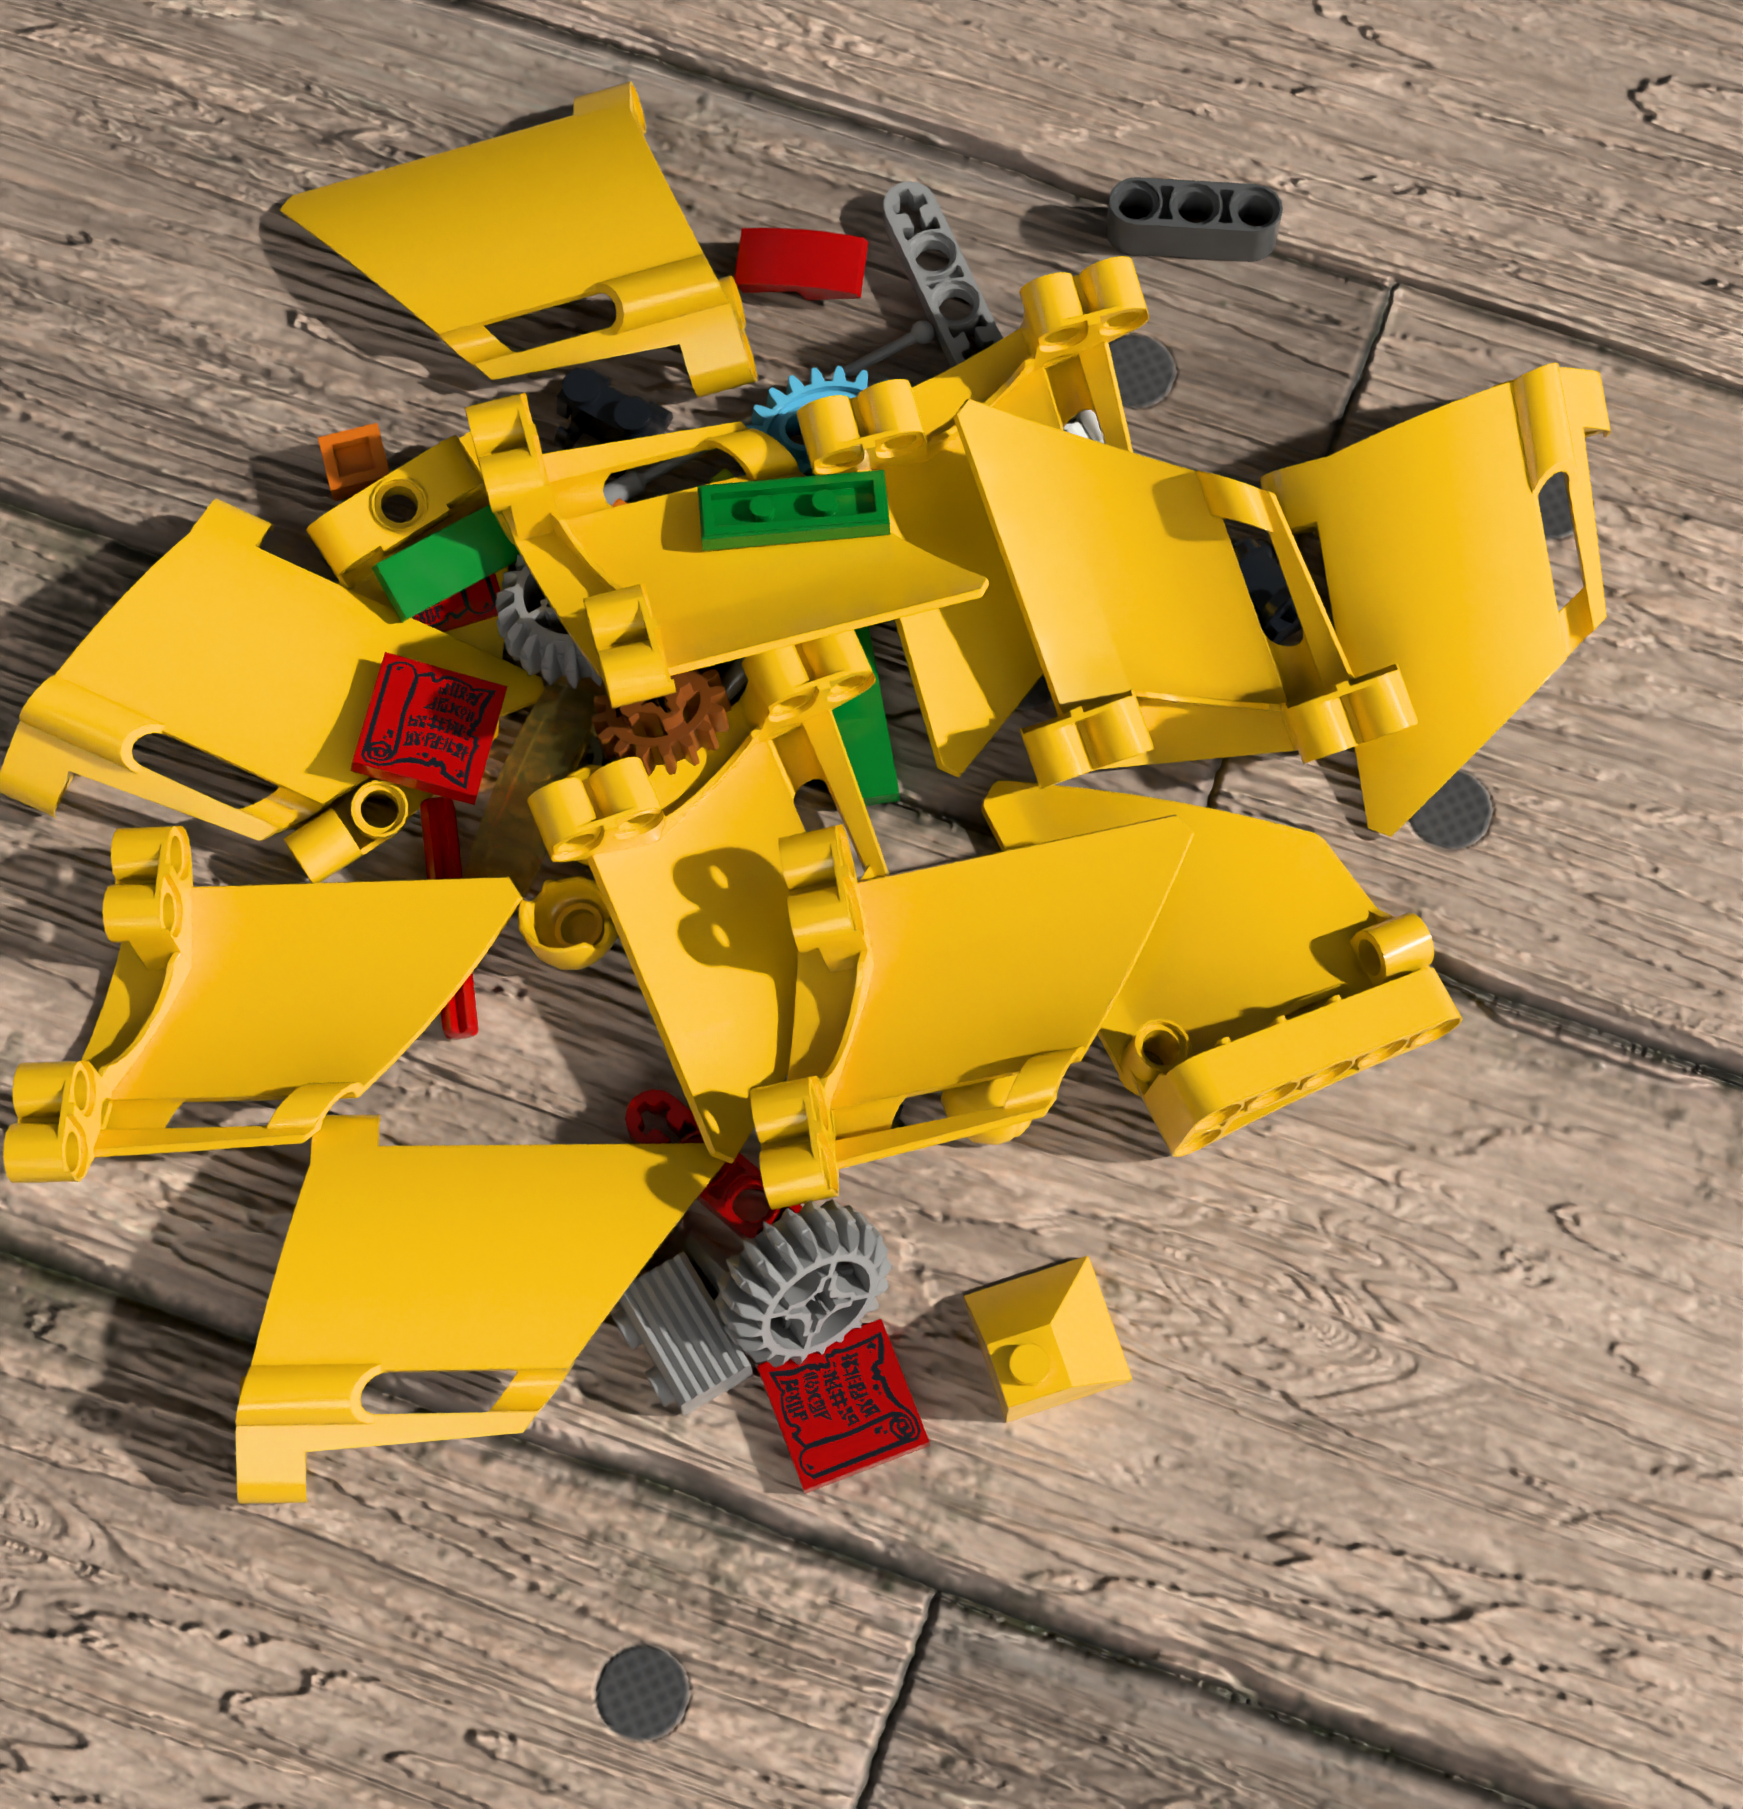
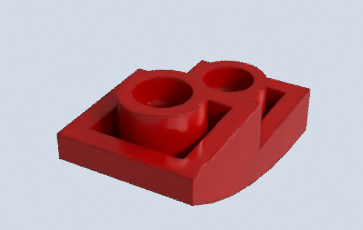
[734,228,868,300]

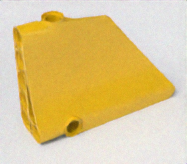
[981,781,1463,1157]

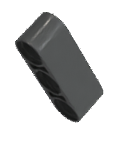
[1106,177,1283,262]

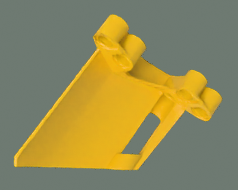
[796,256,1150,778]
[465,393,989,709]
[0,498,546,841]
[527,630,889,1164]
[235,1114,725,1504]

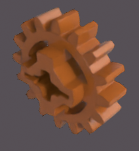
[591,667,732,777]

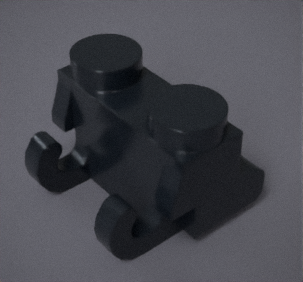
[554,368,673,479]
[1232,536,1302,645]

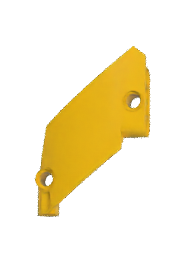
[283,432,509,883]

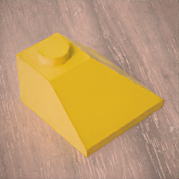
[963,1255,1132,1423]

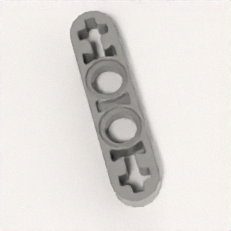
[883,181,1003,368]

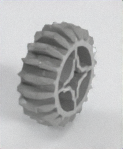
[496,555,602,690]
[714,1199,893,1368]

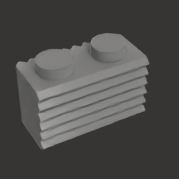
[612,1252,753,1416]

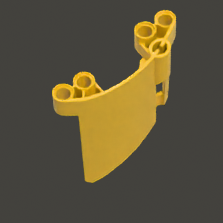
[280,81,757,398]
[1260,363,1611,837]
[953,399,1419,789]
[750,814,1195,1210]
[3,826,523,1183]

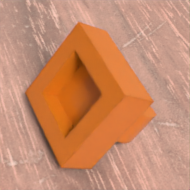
[318,423,391,501]

